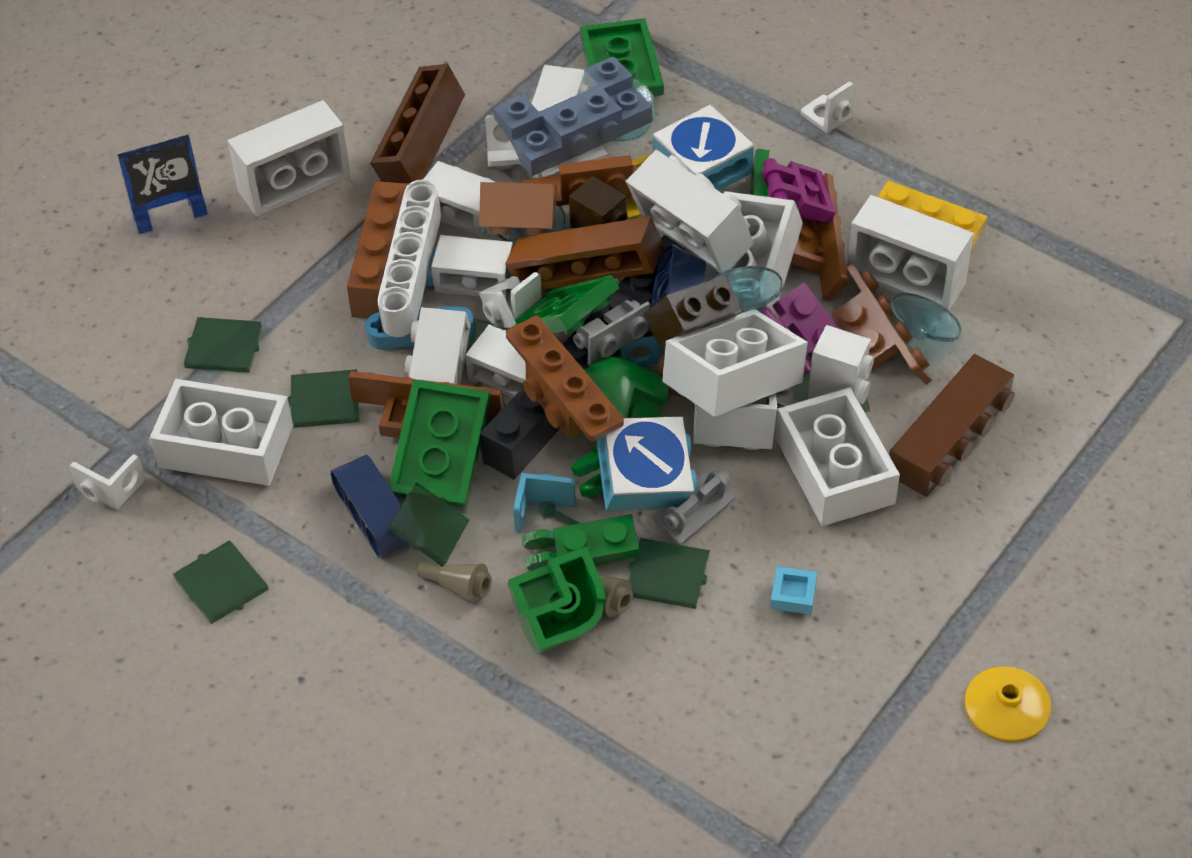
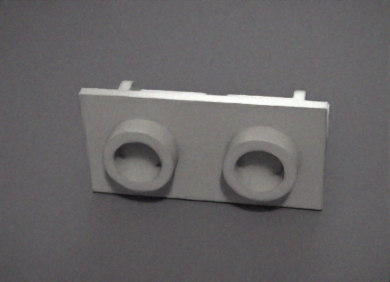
[573,300,650,366]
[651,470,735,546]

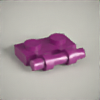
[762,158,836,224]
[761,282,839,376]

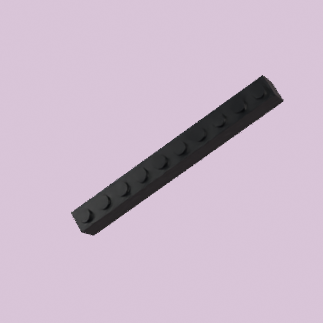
[480,234,689,480]

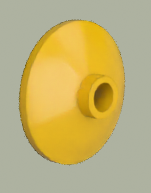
[964,667,1051,742]

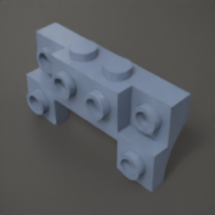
[494,56,652,176]

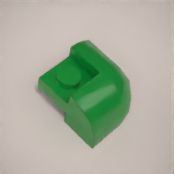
[584,357,669,418]
[507,546,606,654]

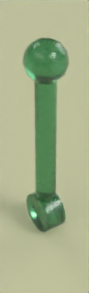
[539,501,579,525]

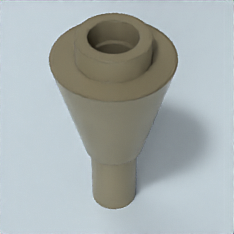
[417,561,492,604]
[599,574,633,617]

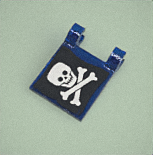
[117,135,208,234]

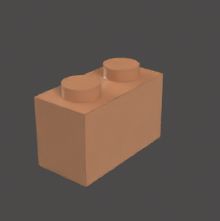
[479,182,557,235]

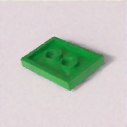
[580,18,664,98]
[502,275,620,335]
[388,379,491,508]

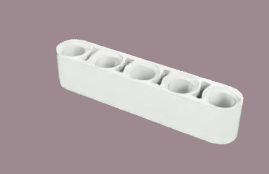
[378,179,441,337]

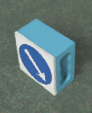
[653,105,754,191]
[596,417,697,511]

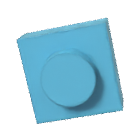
[770,566,818,615]

